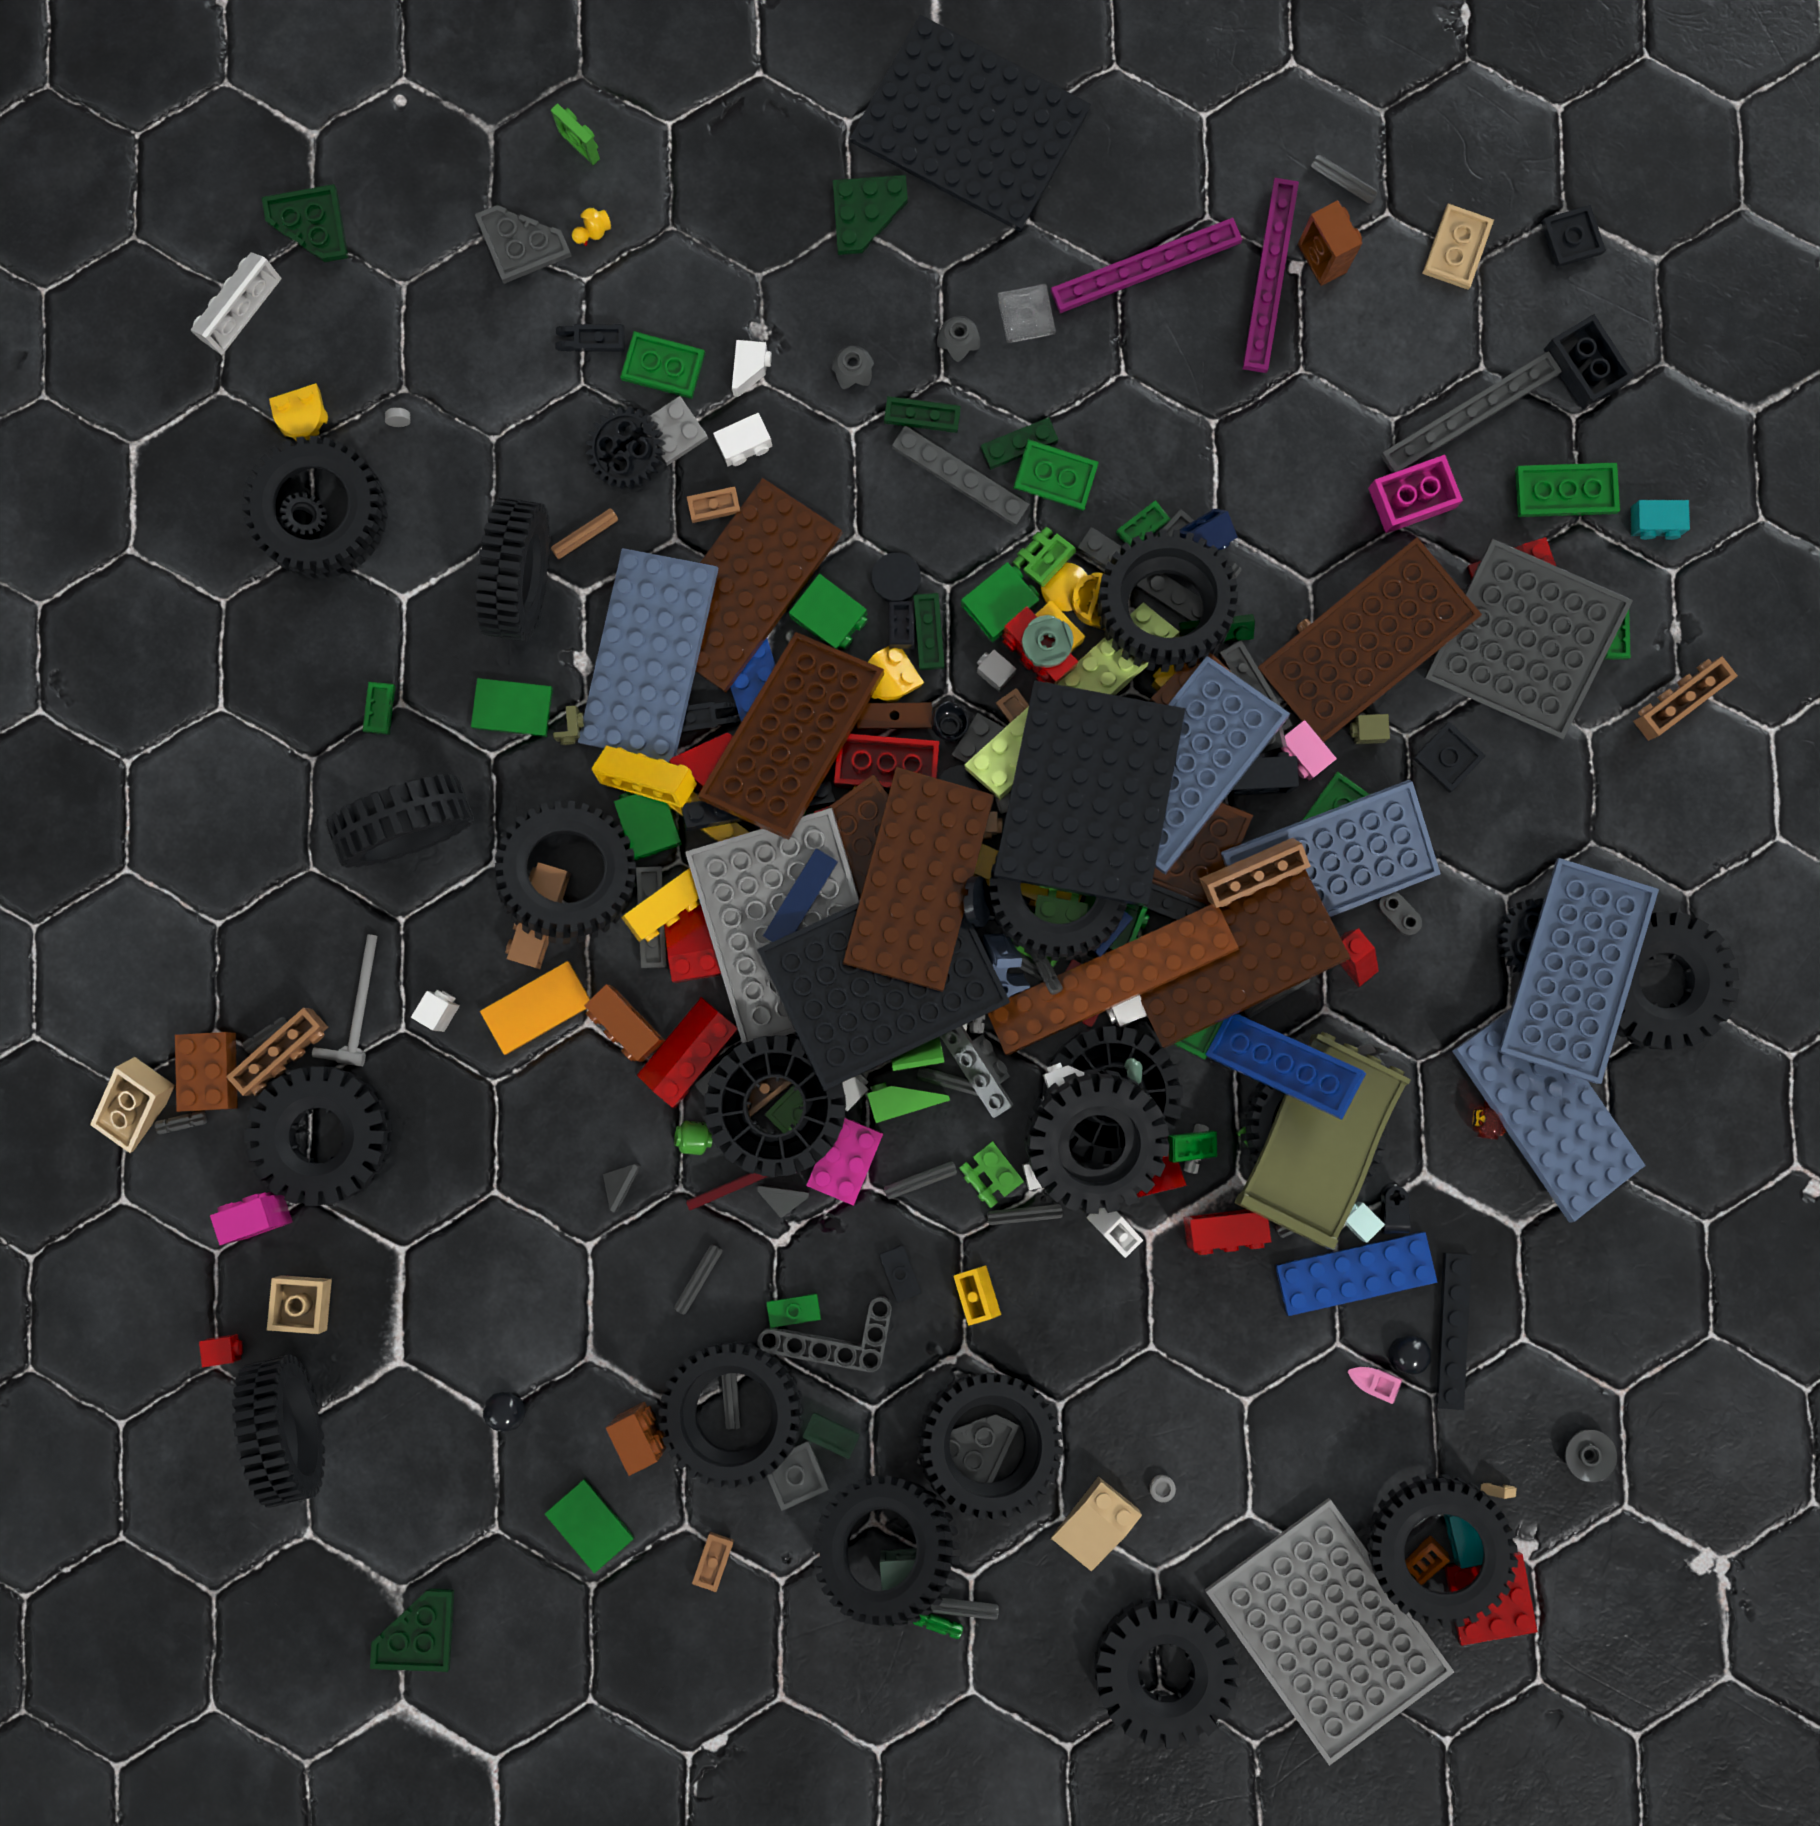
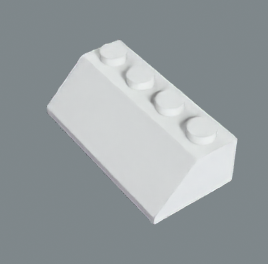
[191,252,282,355]

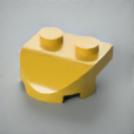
[269,383,328,441]
[1072,573,1105,631]
[868,646,924,703]

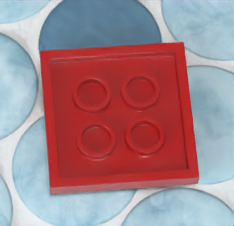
[1444,1552,1538,1646]

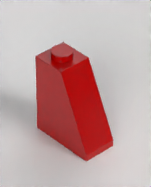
[669,733,733,792]
[1340,928,1379,987]

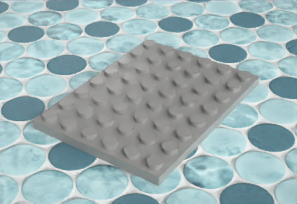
[685,808,860,1043]
[1205,1498,1454,1766]

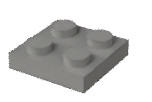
[642,396,708,466]

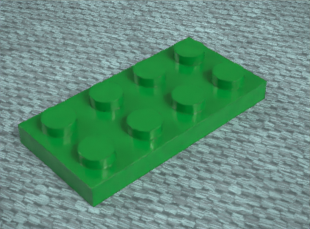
[1515,463,1620,517]

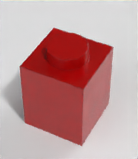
[199,1334,243,1367]

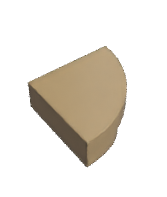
[1480,1483,1517,1499]

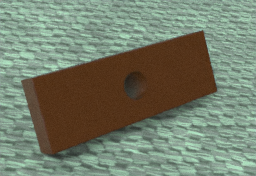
[857,703,932,730]

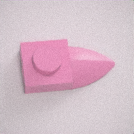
[1348,1367,1403,1404]

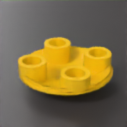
[1041,562,1088,611]

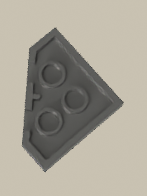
[475,205,572,284]
[916,1413,1019,1483]

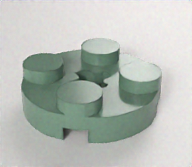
[1022,615,1073,668]

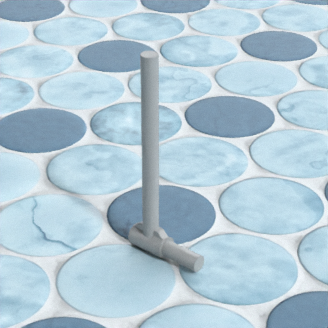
[312,934,378,1066]

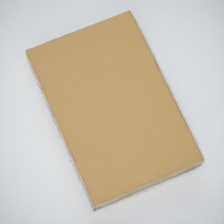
[1422,204,1494,290]

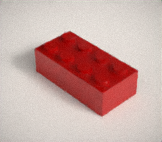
[834,734,939,792]

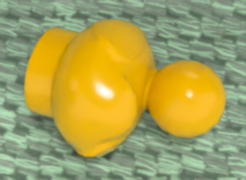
[572,208,611,246]

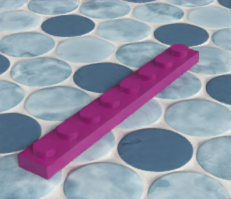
[1242,178,1299,373]
[1050,218,1242,313]

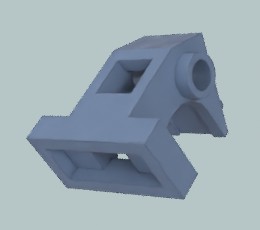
[983,934,1030,998]

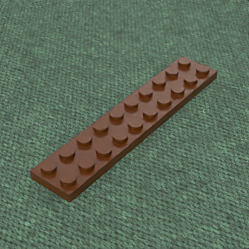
[988,904,1239,1056]

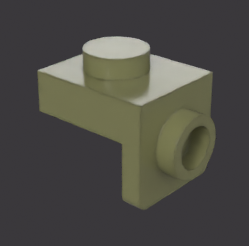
[553,706,584,745]

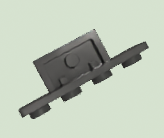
[940,1026,1013,1118]

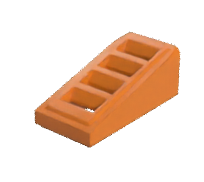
[1405,1535,1450,1585]

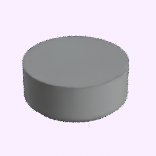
[385,408,410,427]
[1149,1475,1176,1502]

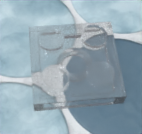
[997,284,1056,343]

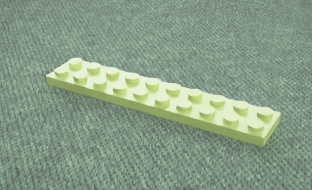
[964,602,1179,800]

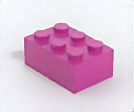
[1368,455,1463,534]
[806,1117,884,1206]
[210,1192,293,1245]

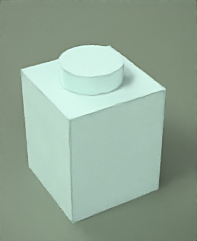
[1345,1201,1385,1243]

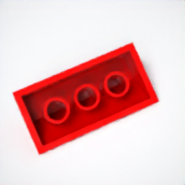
[637,997,739,1108]

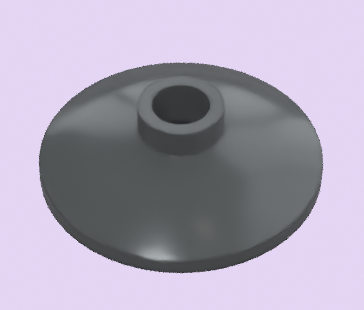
[1565,1430,1617,1482]

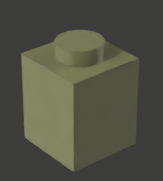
[1350,714,1390,744]

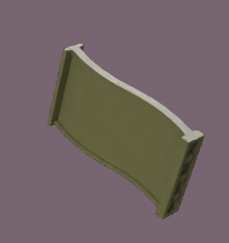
[1234,1032,1411,1250]

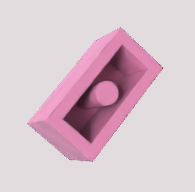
[1279,720,1337,781]

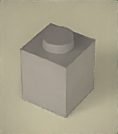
[977,650,1017,692]

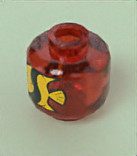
[1472,1102,1506,1140]

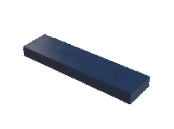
[763,848,839,942]

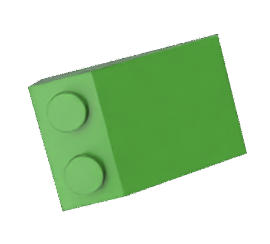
[891,1037,944,1071]
[867,1082,950,1123]

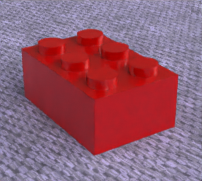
[1002,606,1078,684]
[1183,1209,1271,1255]

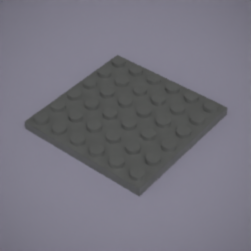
[1424,539,1633,739]

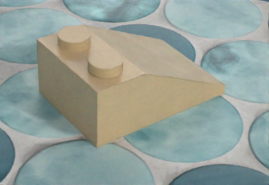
[90,1057,175,1153]
[1051,1476,1142,1571]

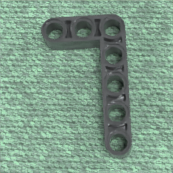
[758,1295,892,1372]

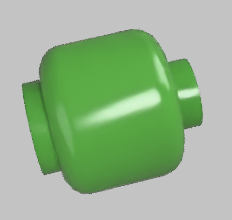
[674,1121,713,1155]

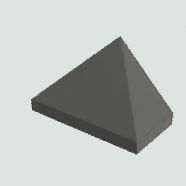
[603,1163,641,1213]
[758,1185,810,1218]

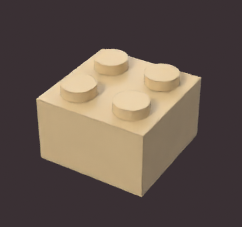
[267,1275,332,1334]

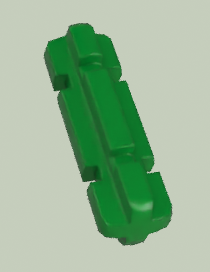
[913,1613,963,1639]

